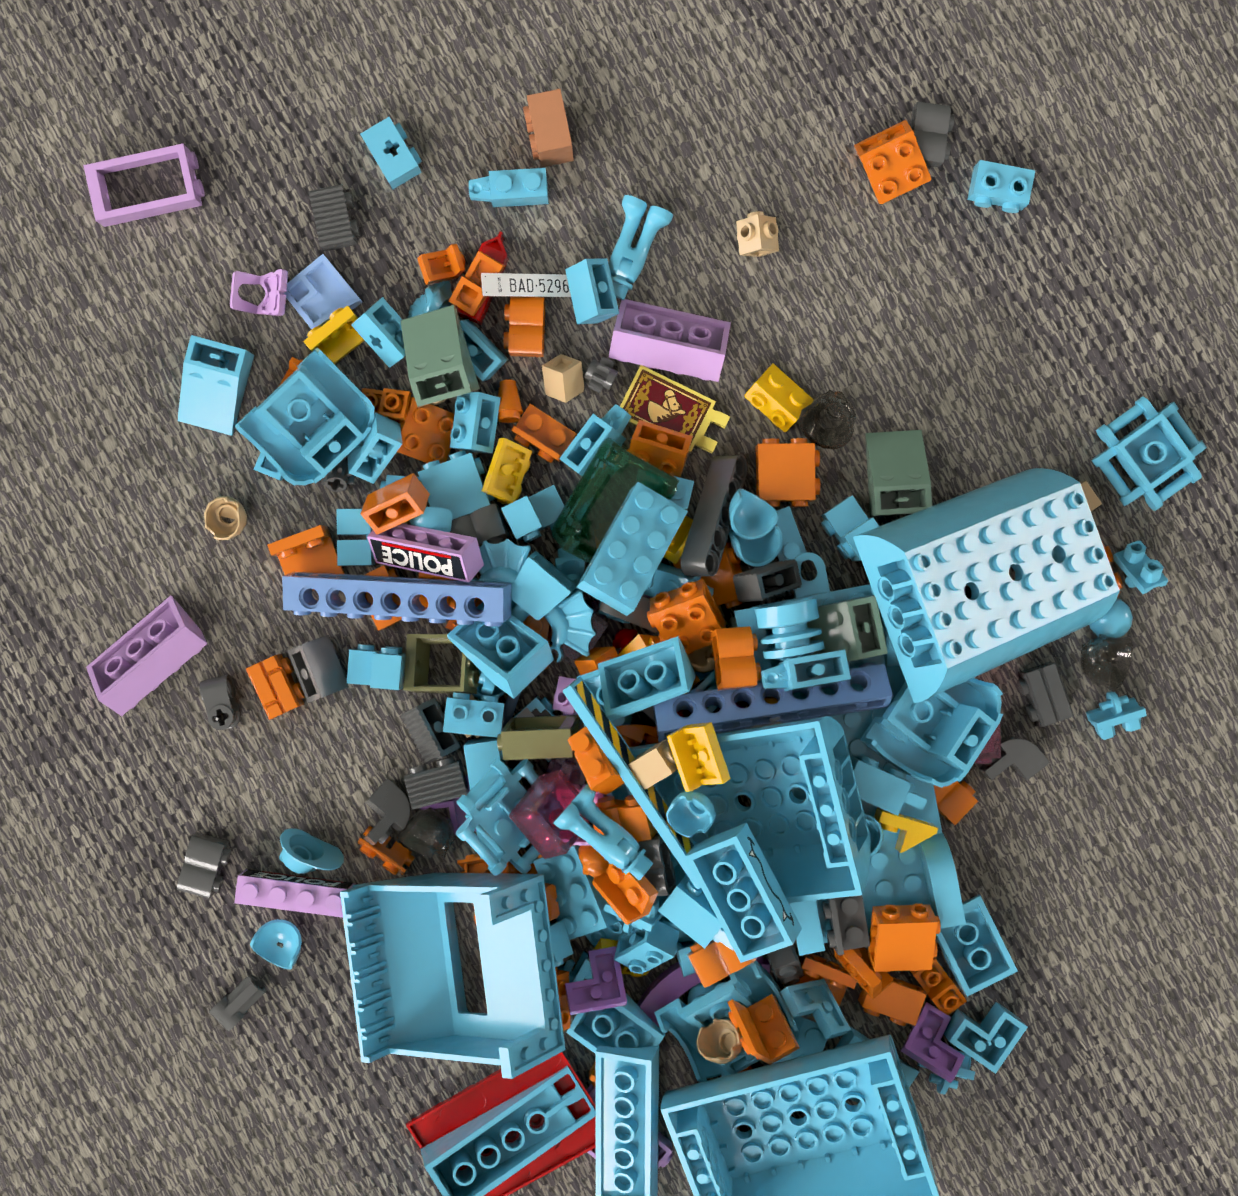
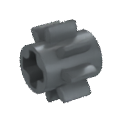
[584,356,619,393]
[321,459,355,492]

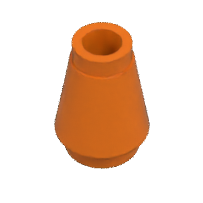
[498,380,523,423]

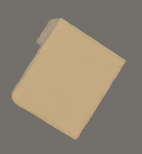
[542,354,584,403]

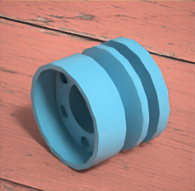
[755,598,825,660]

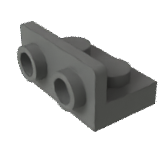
[822,895,870,955]

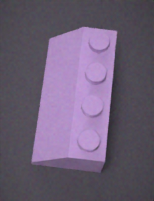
[608,299,731,382]
[86,595,207,716]

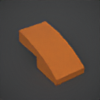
[449,251,505,316]

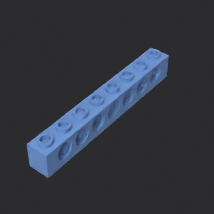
[282,572,511,627]
[653,663,893,742]

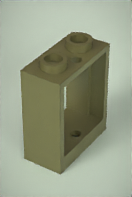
[403,634,480,694]
[497,715,580,760]

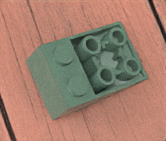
[400,305,480,407]
[865,430,932,517]
[807,595,888,661]

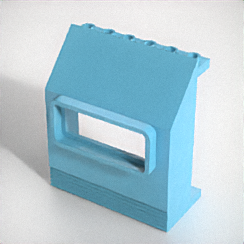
[340,873,565,1079]

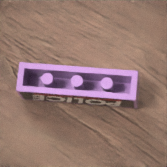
[367,523,484,583]
[234,869,356,917]

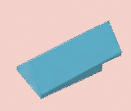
[577,636,696,727]

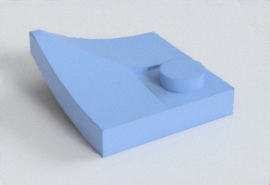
[284,254,362,329]

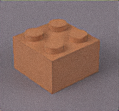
[523,89,574,168]

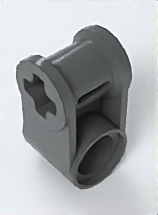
[199,674,241,730]

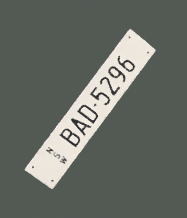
[481,273,571,297]

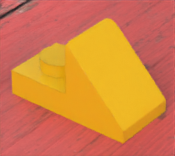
[874,807,938,853]

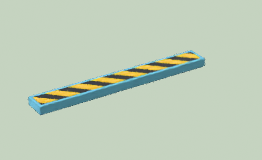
[563,677,701,889]

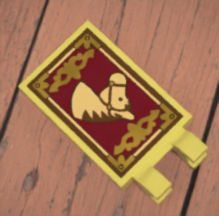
[620,365,730,454]

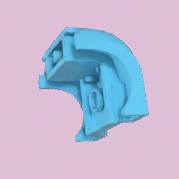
[235,347,375,486]
[860,678,1003,788]
[654,961,798,1082]

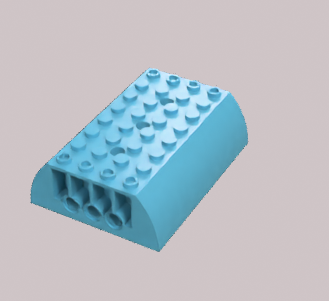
[853,468,1120,703]
[607,716,870,916]
[661,1034,940,1196]

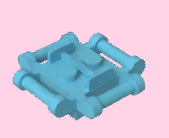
[1091,397,1207,511]
[456,759,564,876]

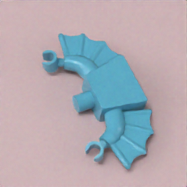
[471,539,596,662]

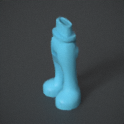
[609,195,673,300]
[553,784,653,880]

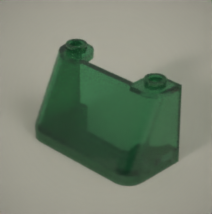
[552,438,679,563]

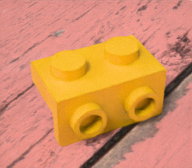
[303,305,365,365]
[744,363,814,432]
[667,722,731,792]

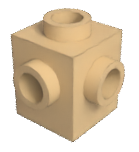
[736,211,779,257]

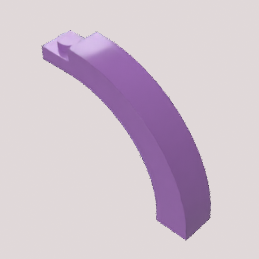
[637,955,770,1027]

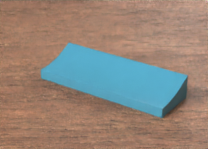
[595,1045,659,1196]

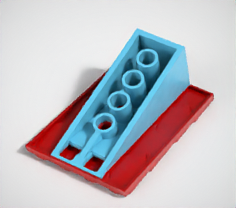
[406,1052,596,1196]

